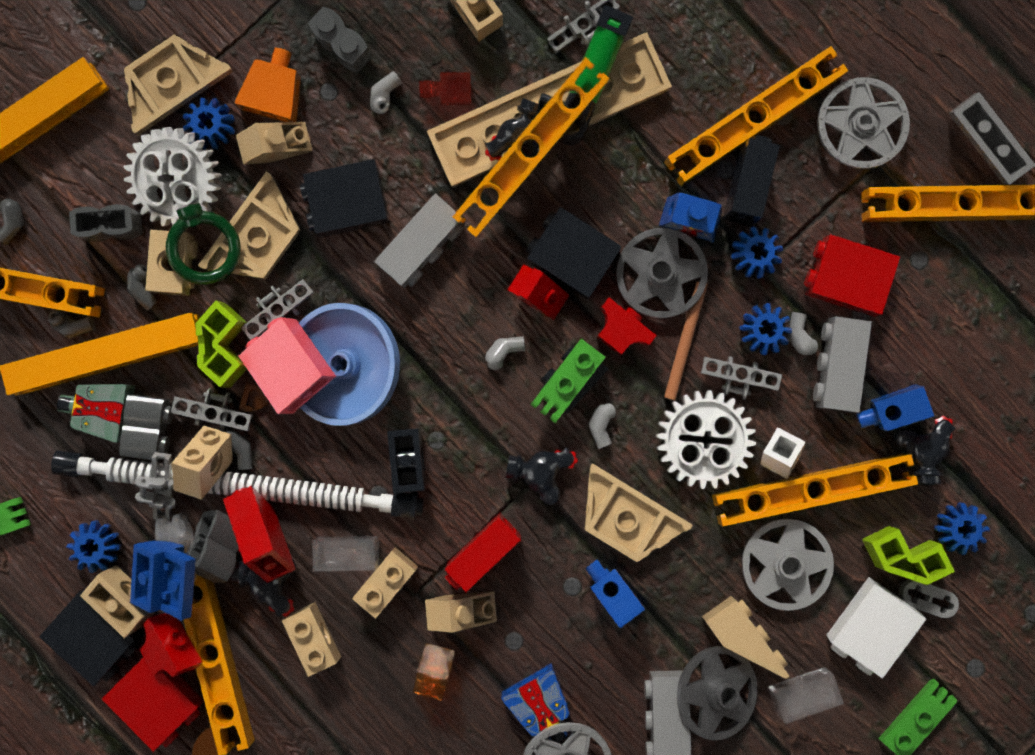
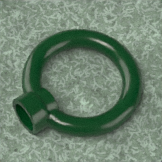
[165,203,241,285]

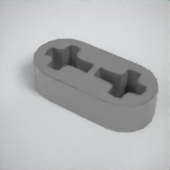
[899,579,959,618]

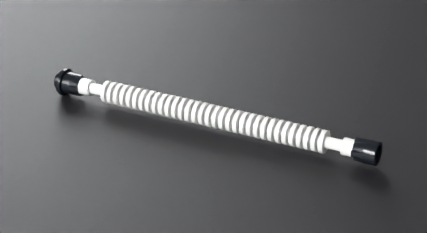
[51,450,424,522]

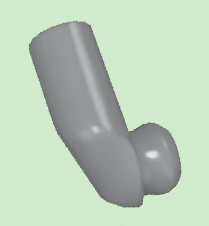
[370,71,402,114]
[589,403,616,449]

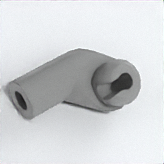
[788,312,818,355]
[485,336,525,370]

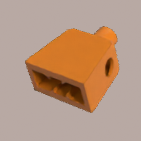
[235,47,301,122]

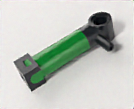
[538,5,633,146]

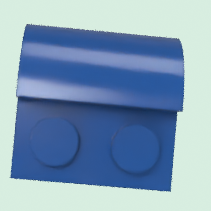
[130,541,196,621]

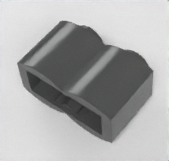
[308,7,371,73]
[69,204,143,242]
[119,395,173,460]
[187,510,239,583]

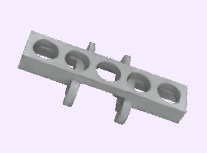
[547,0,620,54]
[241,279,314,340]
[700,356,782,400]
[171,388,253,432]
[135,452,175,522]

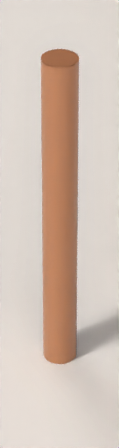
[664,281,708,401]

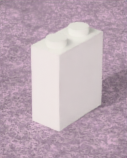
[827,577,926,679]

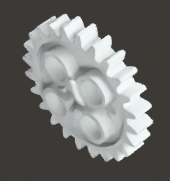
[124,127,221,226]
[656,390,756,489]

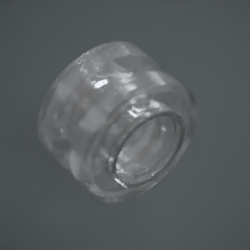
[155,513,194,554]

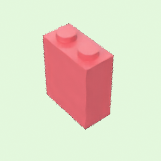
[238,317,336,414]

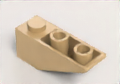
[702,596,790,679]

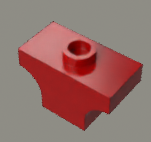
[507,264,569,321]
[597,297,657,356]
[140,613,202,677]

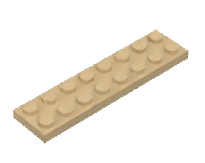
[427,32,672,188]

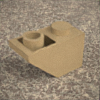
[236,122,313,164]
[425,591,497,633]

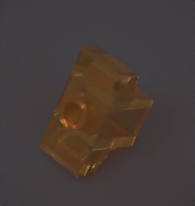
[413,643,455,701]

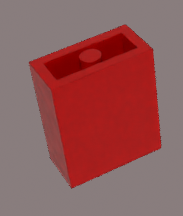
[804,234,901,317]
[223,486,296,583]
[444,513,521,592]
[102,657,204,752]

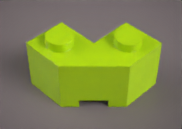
[195,300,247,388]
[862,526,955,585]

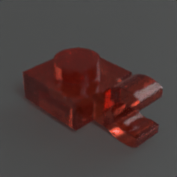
[419,72,471,105]

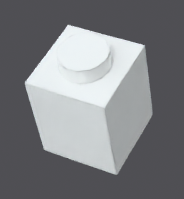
[760,428,805,479]

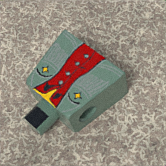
[57,384,135,443]

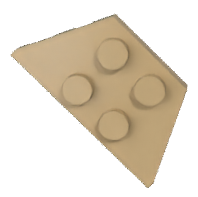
[124,35,234,136]
[198,171,301,279]
[584,463,693,562]

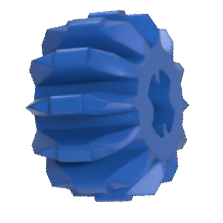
[183,98,235,150]
[731,227,783,279]
[739,303,792,355]
[934,502,990,555]
[66,520,122,573]

